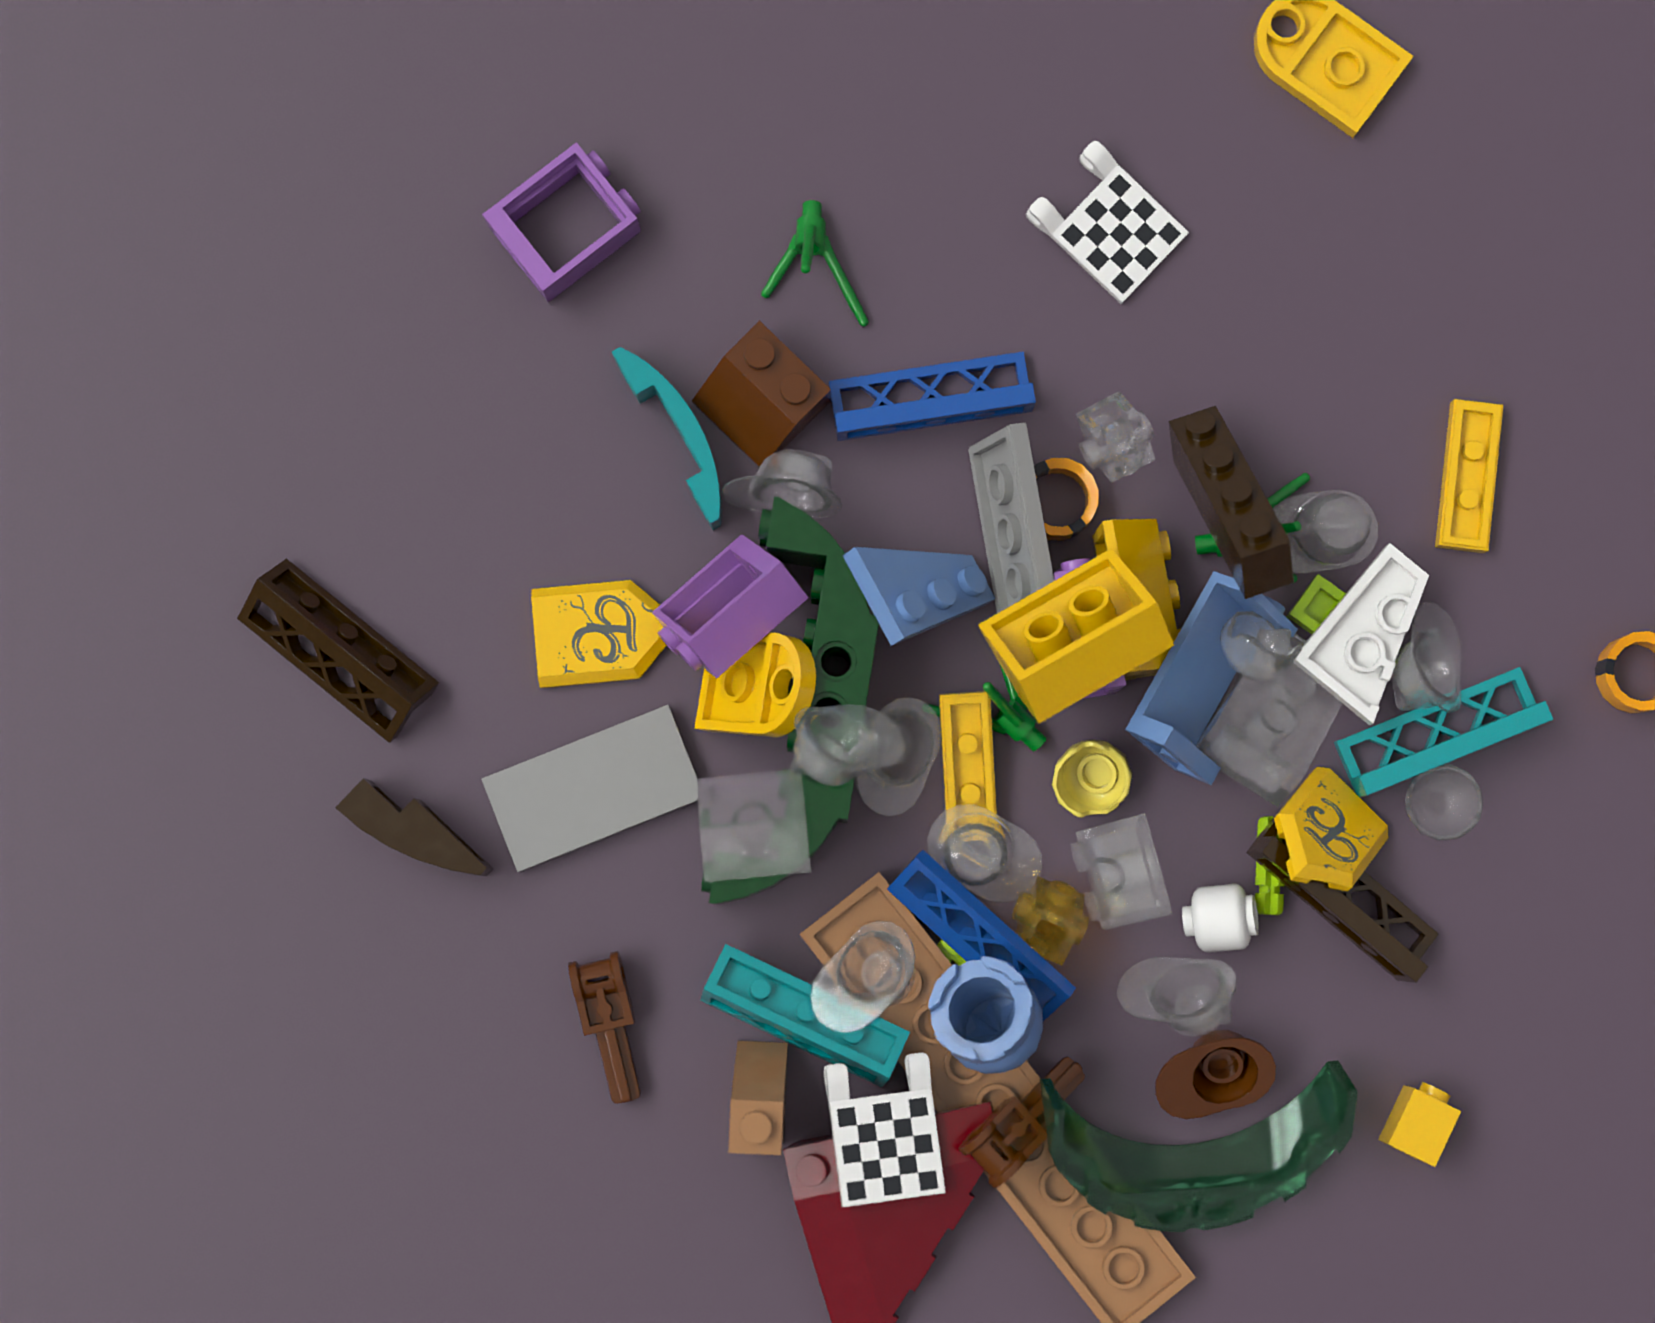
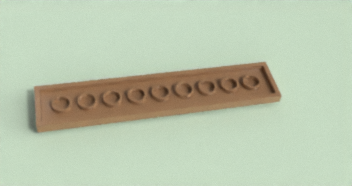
[799,872,1196,1323]

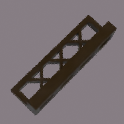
[237,558,439,743]
[1246,806,1439,983]

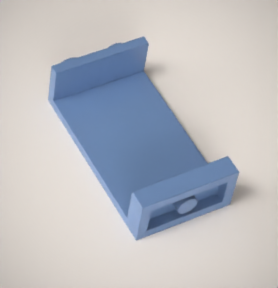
[1125,571,1297,785]

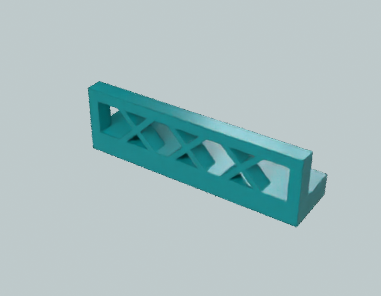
[1334,667,1554,797]
[700,944,910,1088]

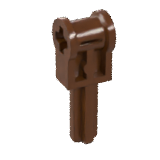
[568,951,641,1104]
[959,1057,1085,1188]

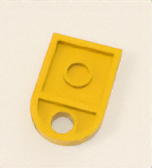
[1254,0,1413,138]
[694,633,816,737]

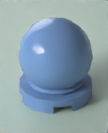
[928,956,1043,1074]

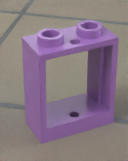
[482,142,641,302]
[652,534,808,679]

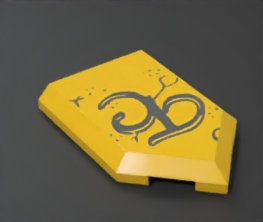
[531,580,667,688]
[1274,767,1389,891]

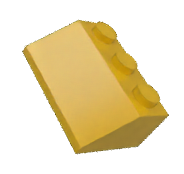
[1092,519,1181,680]
[978,548,1175,723]

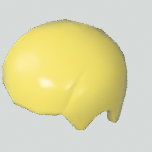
[1052,740,1132,818]

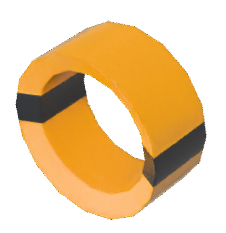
[1034,458,1099,541]
[1595,631,1655,713]

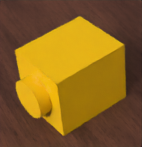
[1378,1082,1461,1167]

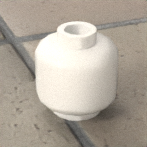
[1182,884,1259,952]

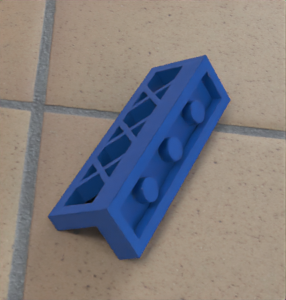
[829,351,1036,441]
[887,850,1076,1021]

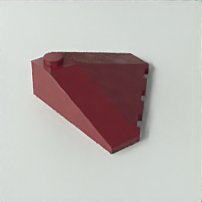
[783,1101,994,1323]

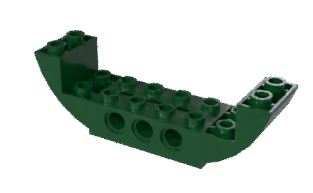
[701,496,879,905]

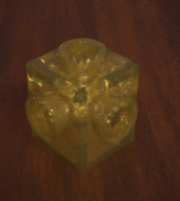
[1011,876,1089,965]

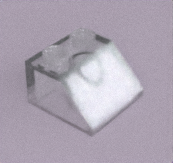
[697,769,811,883]
[1070,813,1173,930]

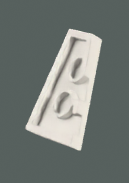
[1291,543,1429,725]

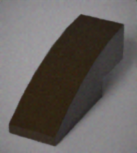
[335,778,493,876]

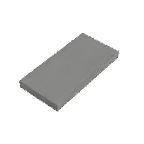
[968,423,1054,613]
[481,705,705,873]

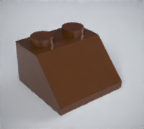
[692,320,831,470]

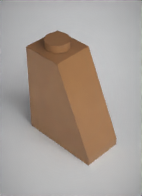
[728,1040,788,1155]

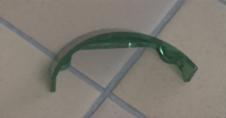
[1040,1060,1358,1232]

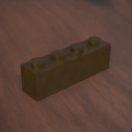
[1168,405,1294,599]

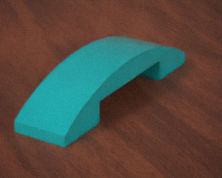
[612,347,722,530]

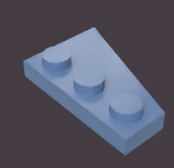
[843,547,996,646]

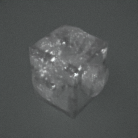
[1075,391,1156,483]

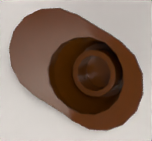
[1155,1030,1276,1119]

